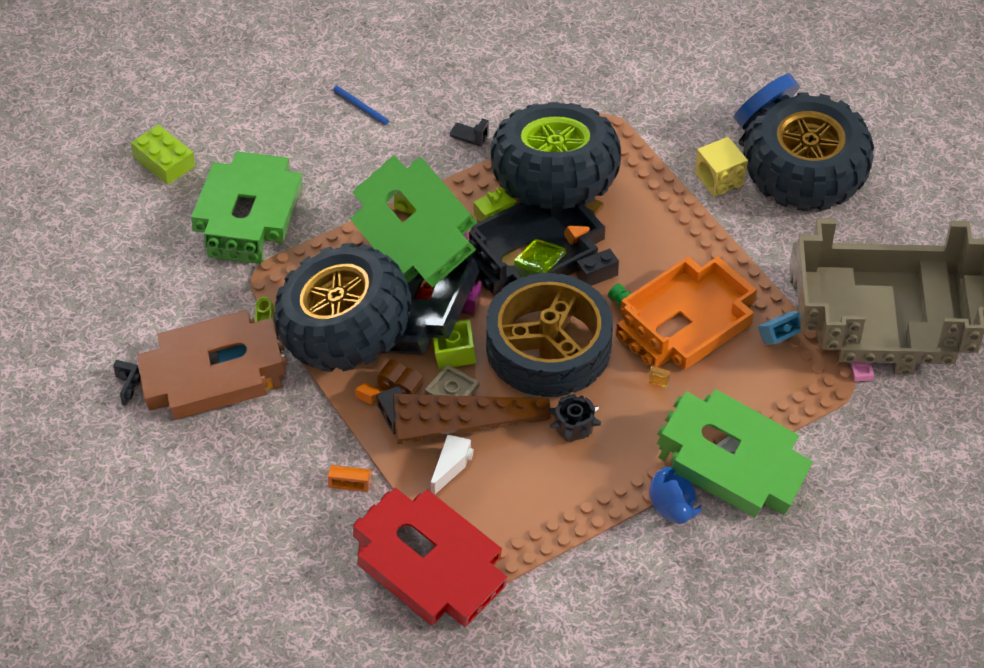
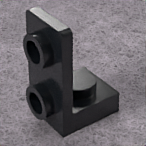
[450,118,489,147]
[113,360,141,406]

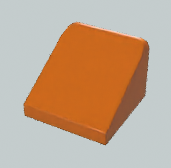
[564,226,590,245]
[355,382,383,405]

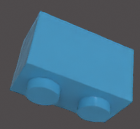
[758,311,802,344]

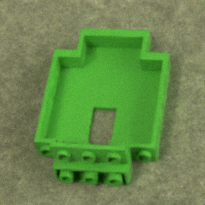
[191,151,303,264]
[350,155,477,287]
[656,389,813,518]

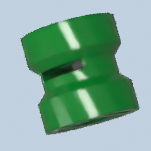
[608,283,632,309]

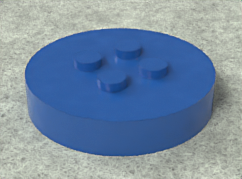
[734,73,800,130]

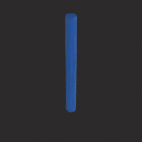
[333,85,389,125]

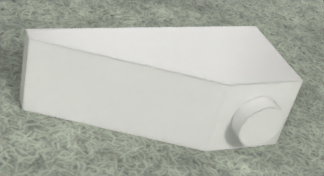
[431,435,474,495]

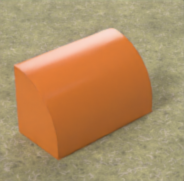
[328,465,372,492]

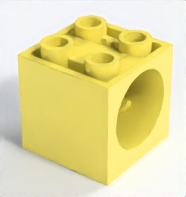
[695,137,748,197]

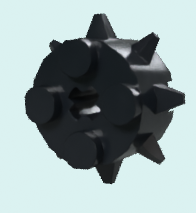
[548,394,601,442]

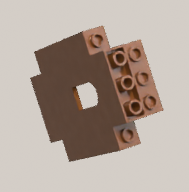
[137,309,288,420]

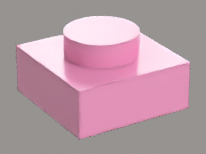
[850,362,874,382]

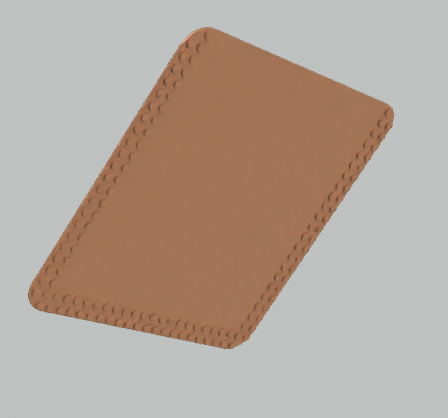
[251,113,855,583]

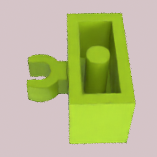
[473,188,516,222]

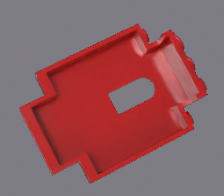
[353,487,508,627]

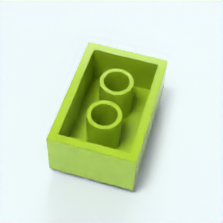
[131,124,195,185]

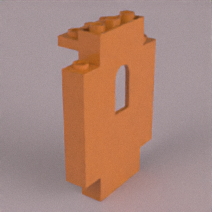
[616,256,757,370]

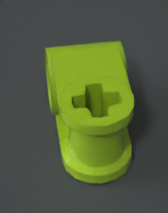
[255,297,276,323]

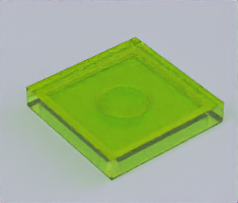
[514,239,566,273]

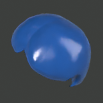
[649,467,702,524]

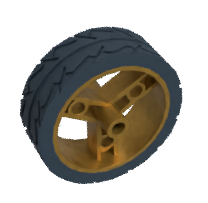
[486,273,613,397]

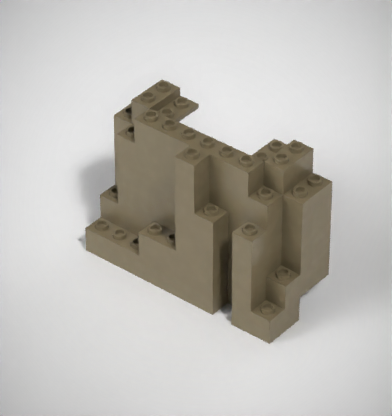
[789,218,984,376]

